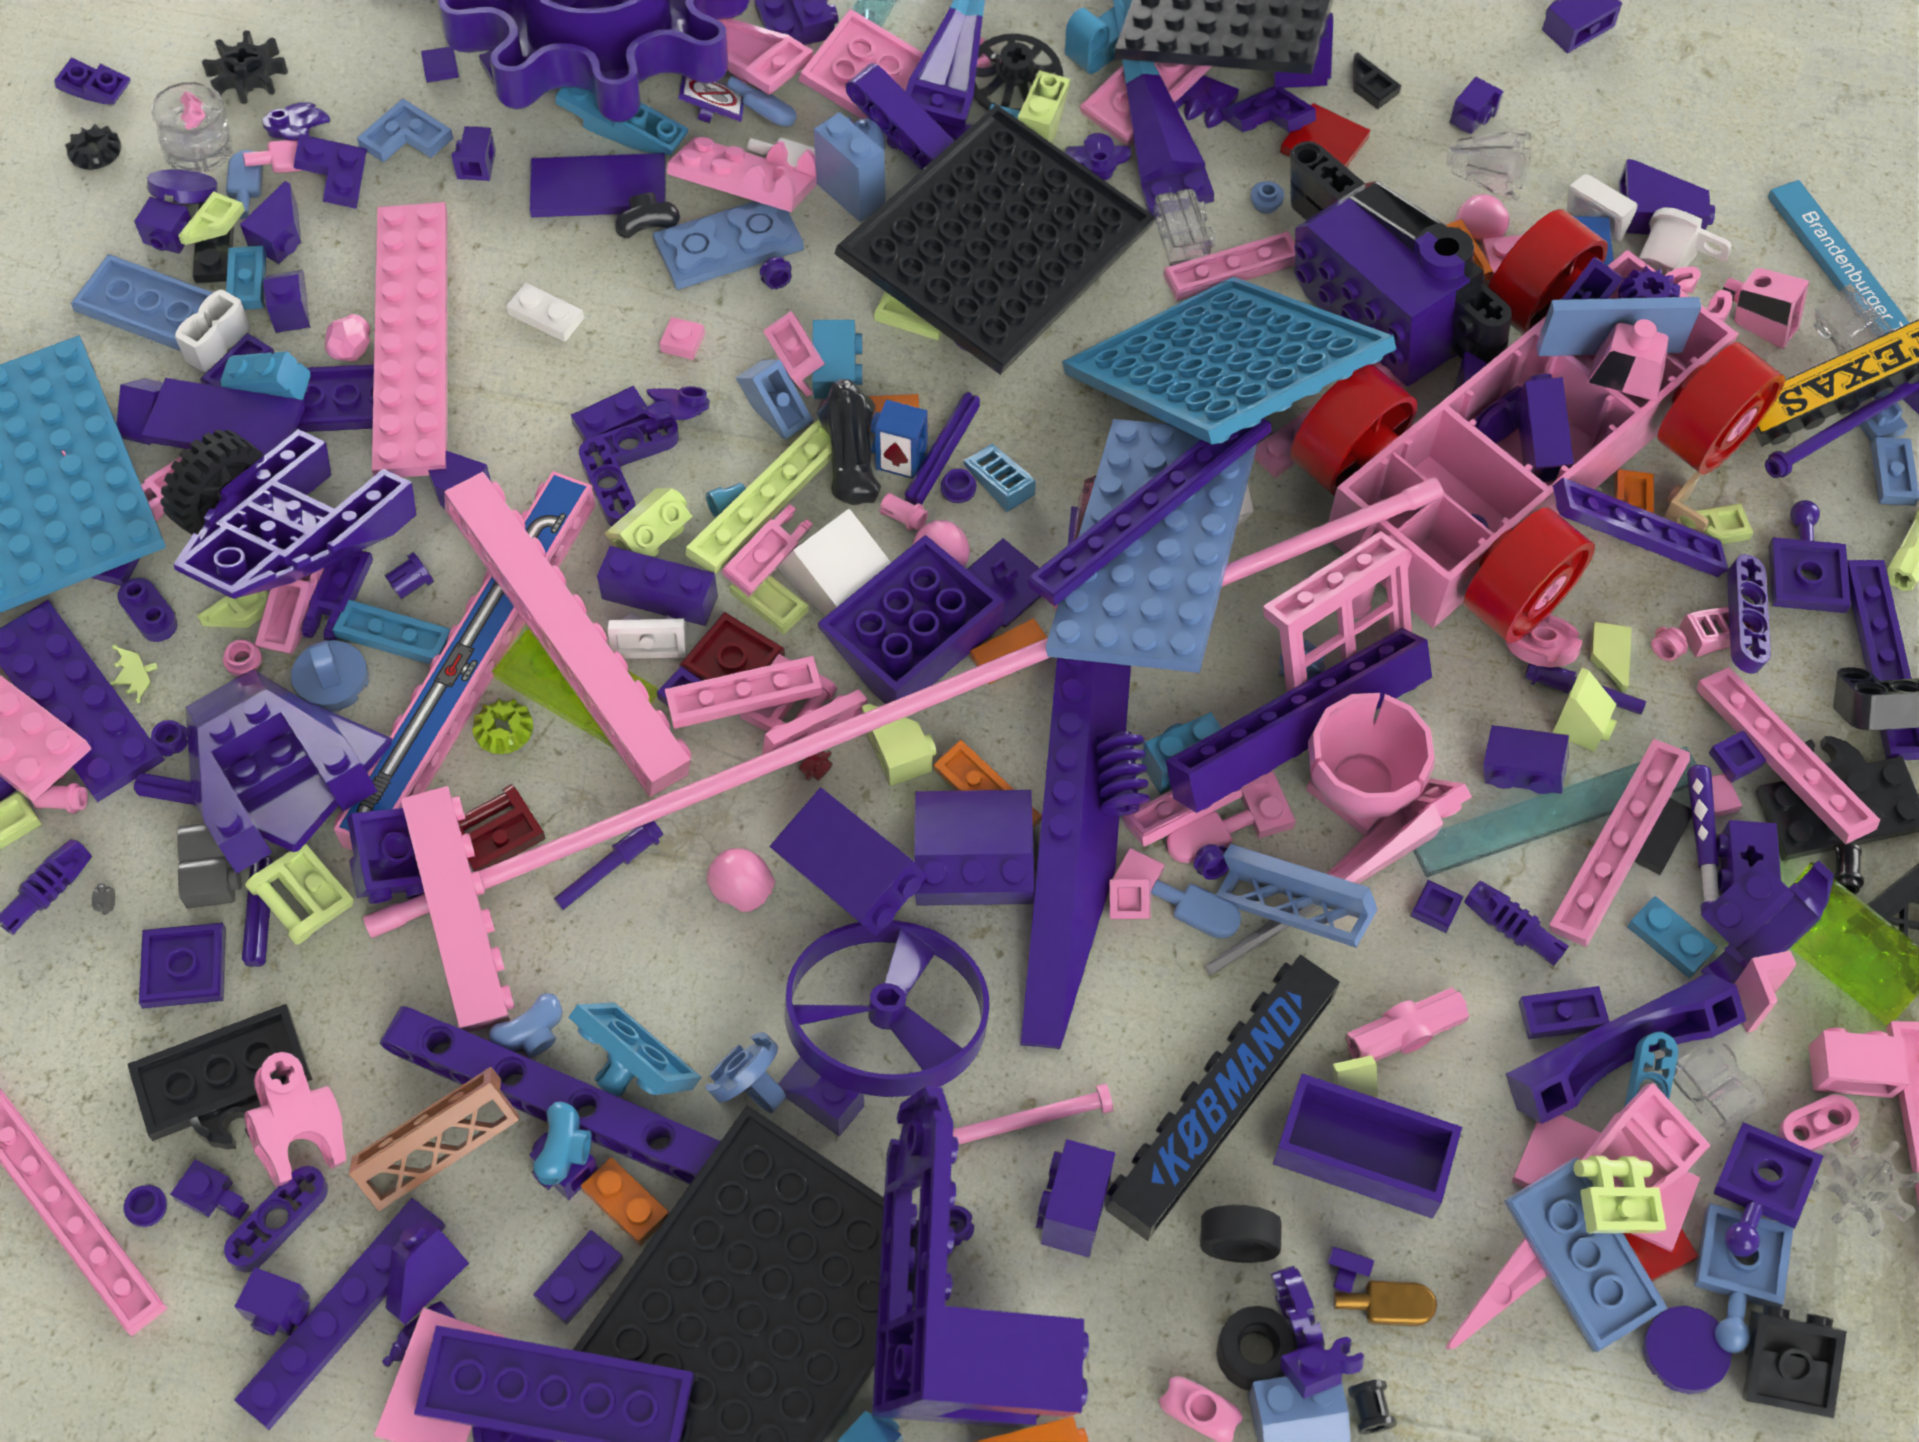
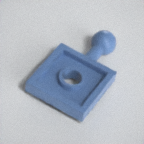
[1694,1203,1793,1353]

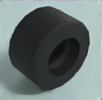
[1216,1305,1297,1390]

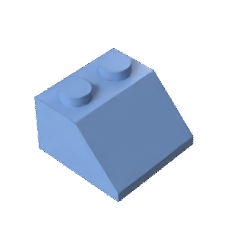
[1248,1377,1351,1442]

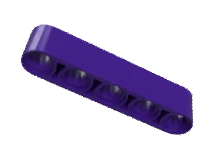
[845,63,955,171]

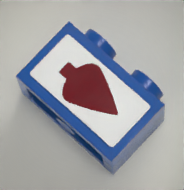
[870,399,928,479]

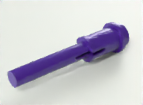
[1524,663,1646,715]
[553,821,663,910]

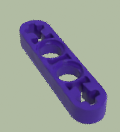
[1727,554,1771,674]

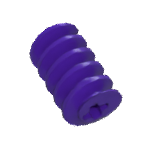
[1095,730,1150,816]

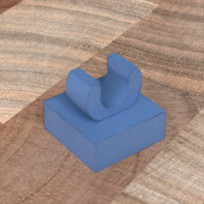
[1859,403,1908,443]

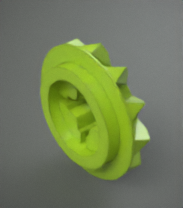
[472,698,534,754]

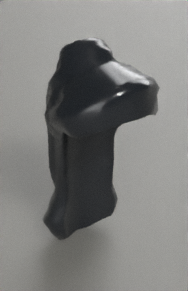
[817,379,881,505]

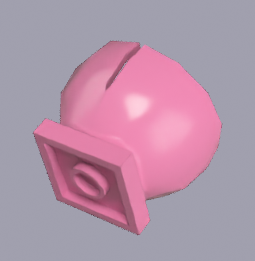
[1306,693,1435,836]

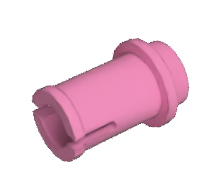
[879,493,928,531]
[33,783,88,814]

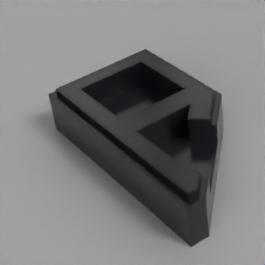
[1352,52,1402,110]

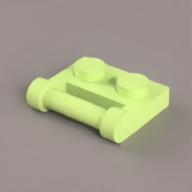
[245,843,354,945]

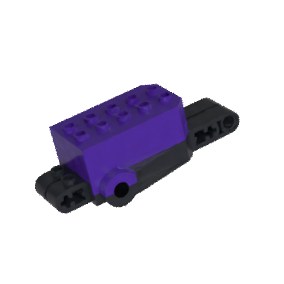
[1290,141,1512,387]

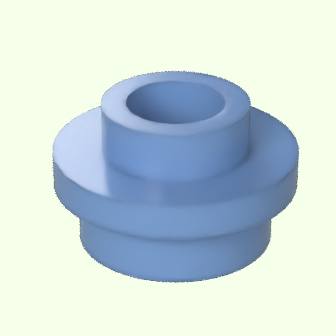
[1250,181,1284,213]

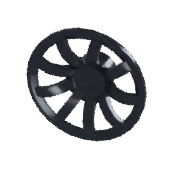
[973,33,1063,111]

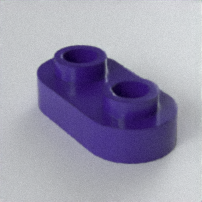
[117,578,178,642]

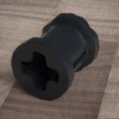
[1348,1379,1397,1434]

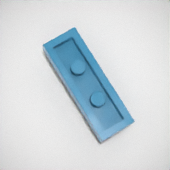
[333,600,451,664]

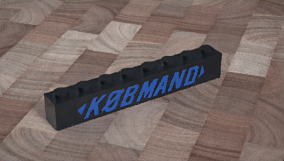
[1107,954,1340,1241]

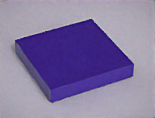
[139,922,226,1009]

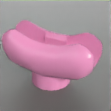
[1158,1376,1243,1442]

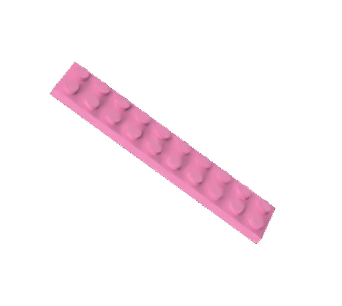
[372,202,448,477]

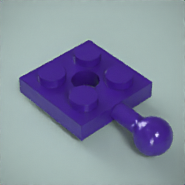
[1768,500,1851,613]
[1713,1122,1824,1257]

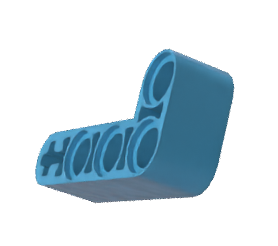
[1065,0,1132,74]

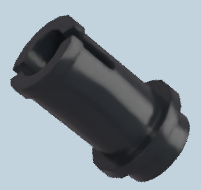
[1832,843,1864,896]

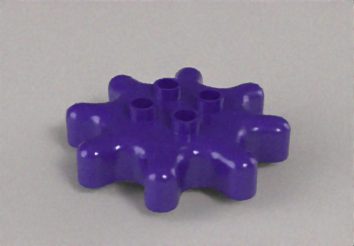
[438,0,749,123]

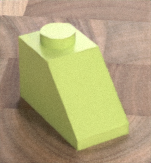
[1552,667,1617,752]
[862,704,937,786]

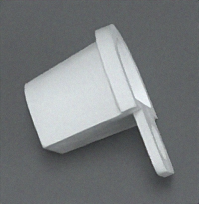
[1639,208,1732,275]

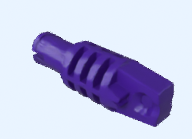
[0,839,92,935]
[1464,881,1569,966]

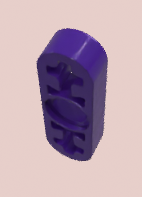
[224,1166,328,1272]

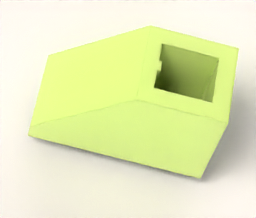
[1018,70,1070,143]

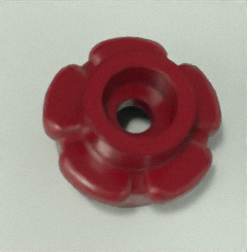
[798,751,833,781]

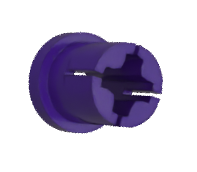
[384,552,434,600]

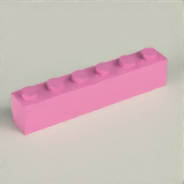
[401,786,515,1032]

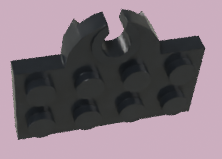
[1755,736,1919,861]
[127,1004,313,1150]

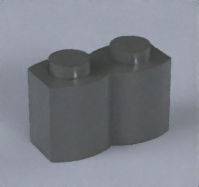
[177,823,242,909]

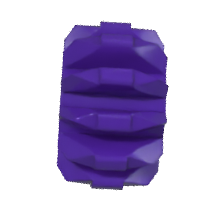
[1618,266,1681,299]

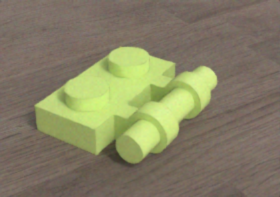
[1574,1156,1667,1233]

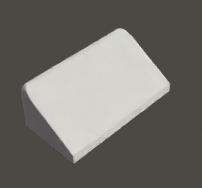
[1566,174,1637,242]

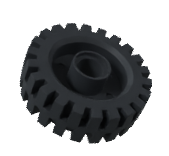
[160,429,264,535]

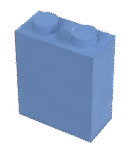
[814,112,885,223]

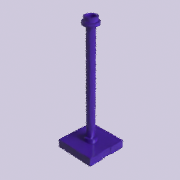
[1765,382,1919,478]

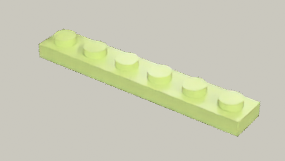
[685,419,832,575]

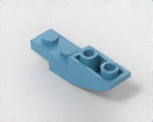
[555,87,689,155]

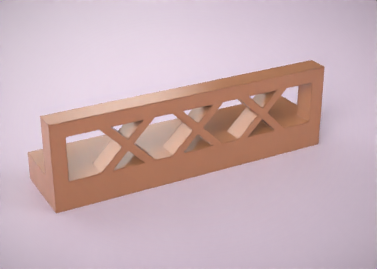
[349,1067,519,1211]

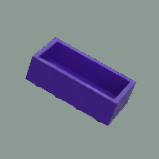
[1273,1073,1462,1219]

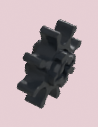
[202,30,288,104]

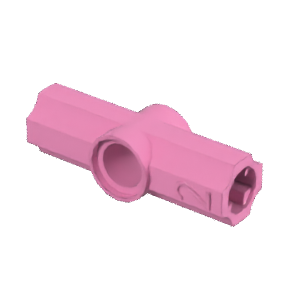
[1345,987,1469,1062]

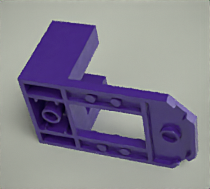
[872,1086,1089,1429]

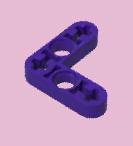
[579,417,679,526]

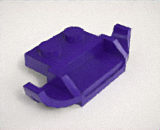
[1701,860,1834,983]

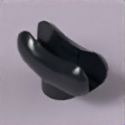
[615,192,680,238]

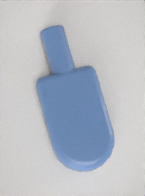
[727,76,797,127]
[226,150,263,219]
[1151,880,1241,939]

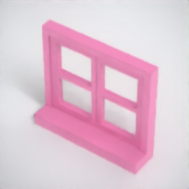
[1263,531,1412,692]

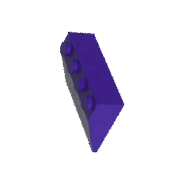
[818,535,1004,704]

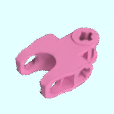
[244,1052,346,1187]

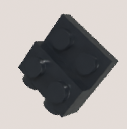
[1742,1305,1847,1418]

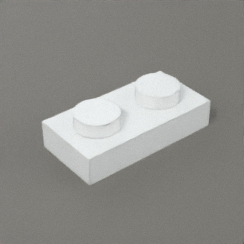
[506,283,584,342]

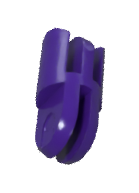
[1474,386,1523,444]

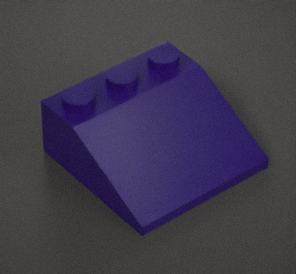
[914,790,1034,906]

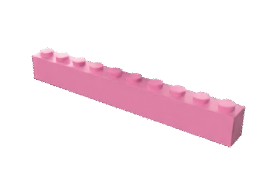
[444,472,692,797]

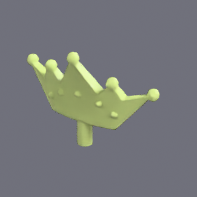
[110,645,158,703]

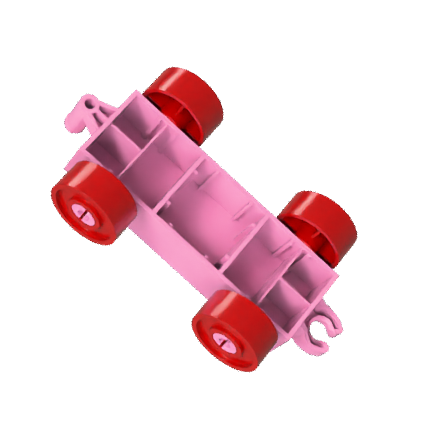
[1290,209,1785,643]

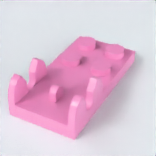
[667,137,817,212]

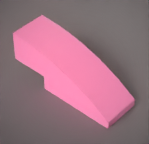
[254,568,325,655]

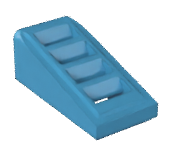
[964,443,1036,513]

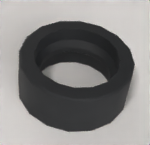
[1200,1205,1282,1263]

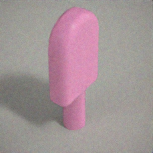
[243,140,304,173]
[1166,810,1254,863]

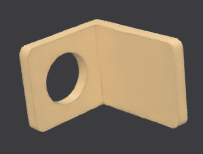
[1664,472,1709,533]

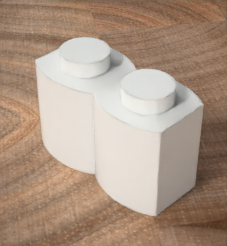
[175,289,250,373]

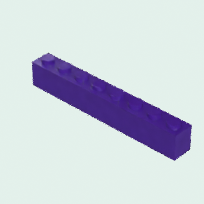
[1165,628,1432,813]

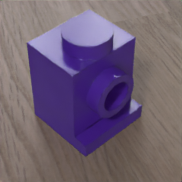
[1449,76,1504,134]
[451,126,496,181]

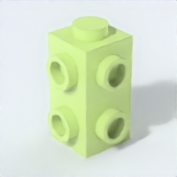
[604,488,692,557]

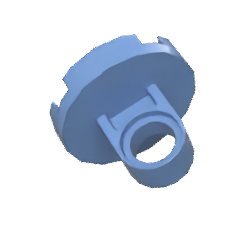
[291,640,369,712]
[705,1032,786,1113]

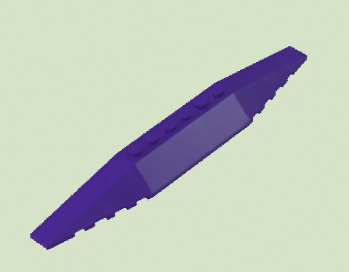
[1021,506,1131,1049]

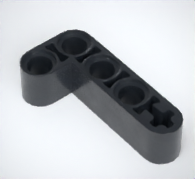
[1833,667,1919,730]

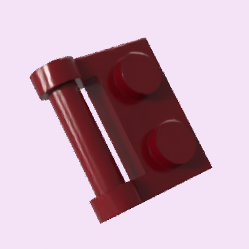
[458,784,546,872]

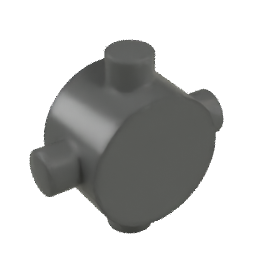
[92,883,115,915]

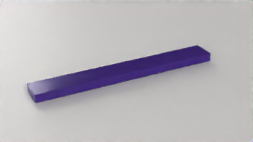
[1027,418,1272,606]

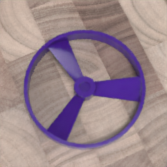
[784,920,990,1097]

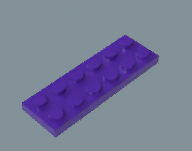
[0,600,165,803]
[414,1325,694,1442]

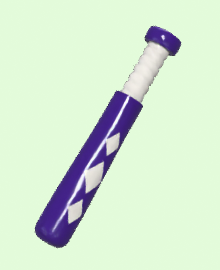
[1687,764,1719,914]

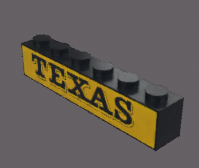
[1754,319,1919,447]

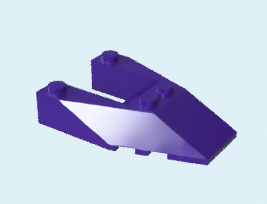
[173,429,416,599]
[185,669,378,873]

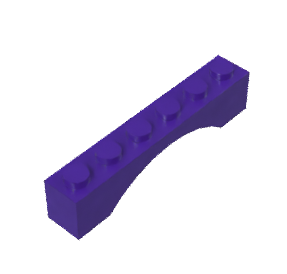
[1506,973,1747,1124]

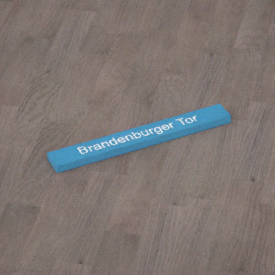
[1767,180,1910,339]

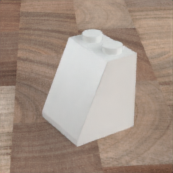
[777,509,891,616]

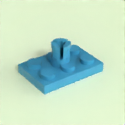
[568,1002,702,1097]

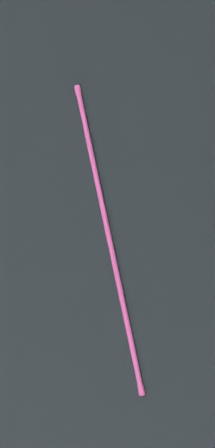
[363,477,1444,938]

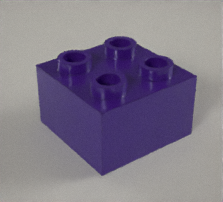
[1036,1139,1116,1258]

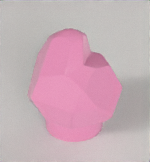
[325,314,371,361]

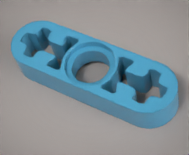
[1624,1032,1678,1107]

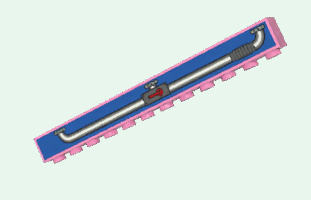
[334,471,596,851]

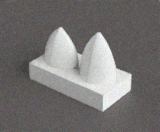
[608,612,687,659]

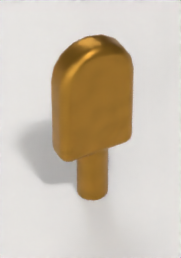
[1334,1280,1437,1326]

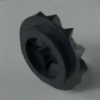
[65,124,121,170]

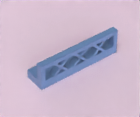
[1216,844,1378,948]

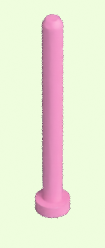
[953,1083,1113,1145]

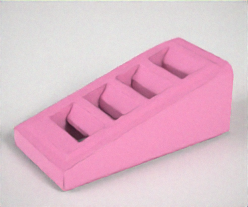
[1679,606,1756,657]

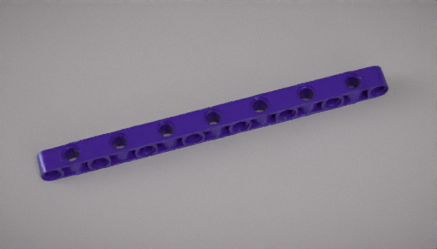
[379,1006,721,1185]

